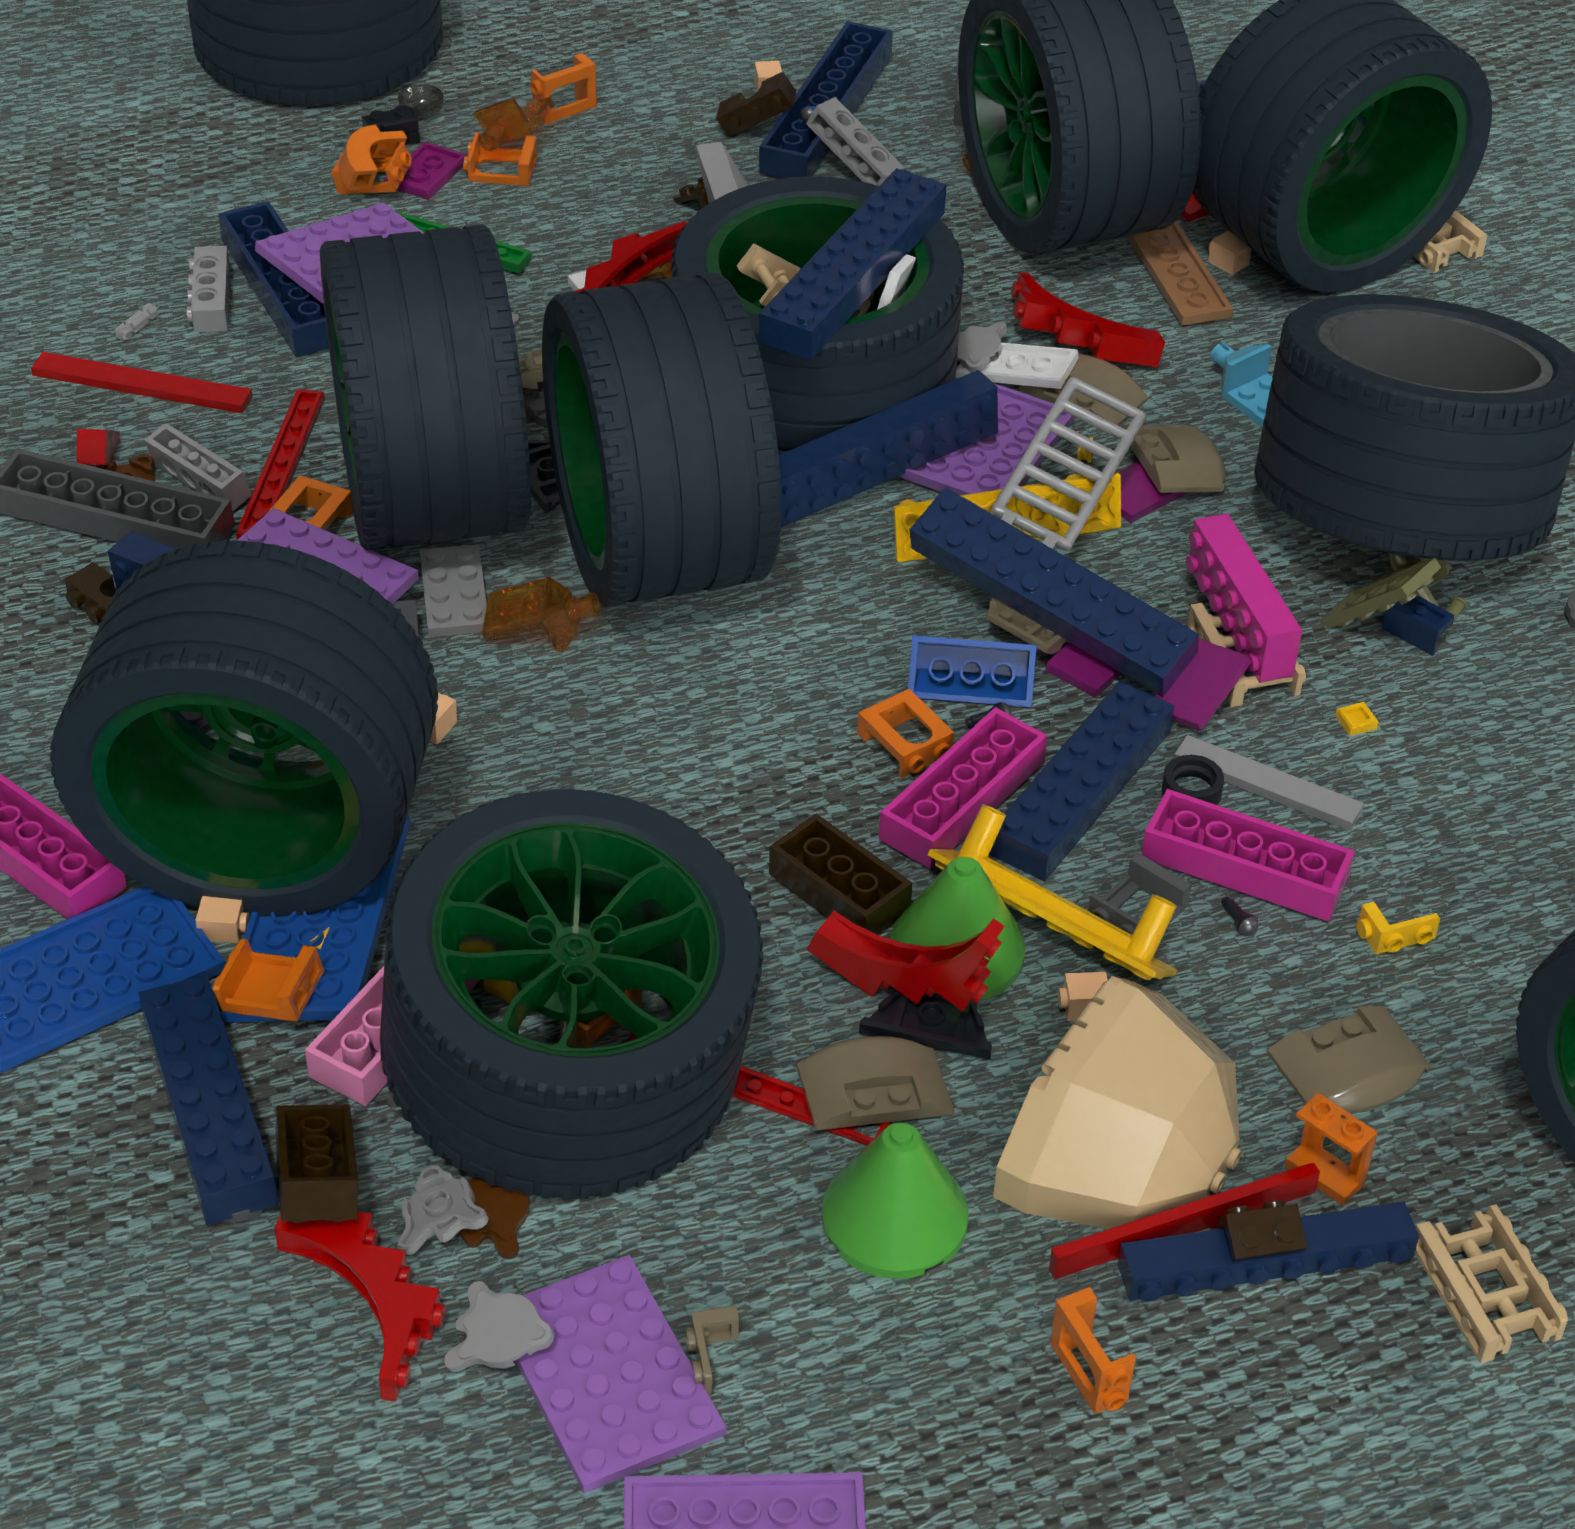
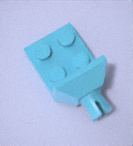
[1210,342,1272,427]

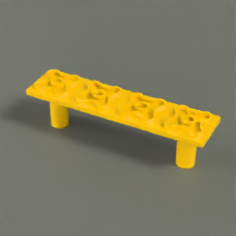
[893,472,1121,562]
[927,804,1178,981]

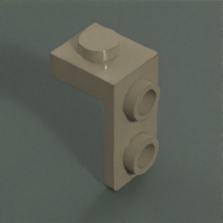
[685,1306,739,1396]

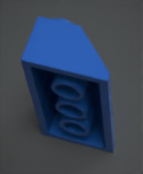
[908,635,1037,707]

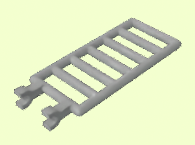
[991,377,1147,551]

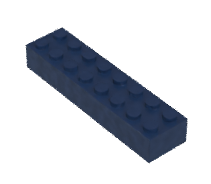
[218,201,329,357]
[989,681,1175,882]
[138,975,279,1225]

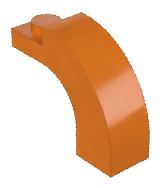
[339,125,407,191]

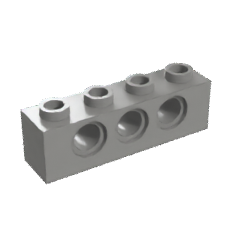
[806,97,905,186]
[187,246,230,332]
[144,423,252,511]

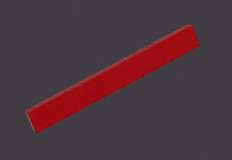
[31,352,253,414]
[236,389,325,540]
[625,1033,892,1146]
[1049,1163,1320,1280]

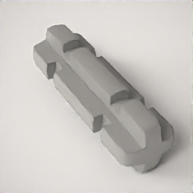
[114,303,158,342]

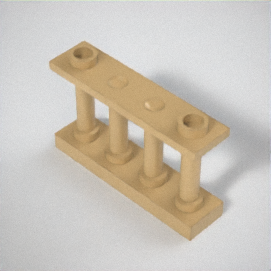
[737,244,801,306]
[1188,603,1306,707]

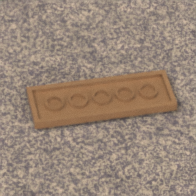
[1126,220,1233,326]

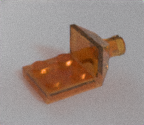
[473,97,555,151]
[482,577,601,653]

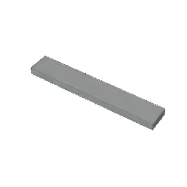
[1174,735,1364,831]

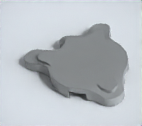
[957,322,1007,372]
[397,1165,489,1255]
[444,1281,554,1372]

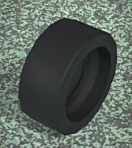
[1161,754,1225,805]

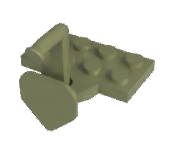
[1319,553,1467,629]

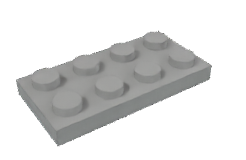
[419,544,490,637]

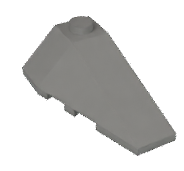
[695,142,748,203]

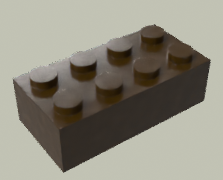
[769,813,912,935]
[276,1104,358,1223]

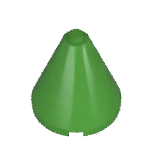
[890,857,1026,1000]
[822,1122,969,1279]

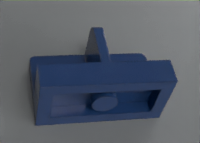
[1382,595,1455,656]

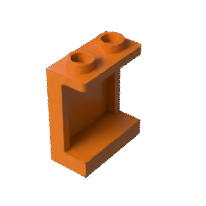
[213,939,325,1022]

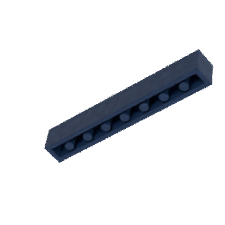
[1117,1201,1419,1301]

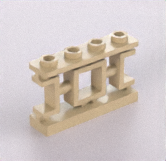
[1413,210,1487,273]
[1415,1204,1568,1364]

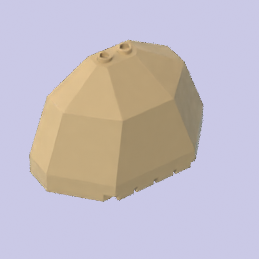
[993,976,1242,1229]

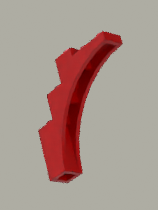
[573,221,687,292]
[1011,272,1165,367]
[806,911,1005,1011]
[274,1211,446,1402]

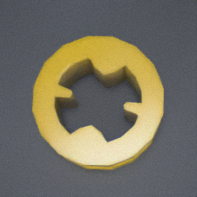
[1077,437,1093,463]

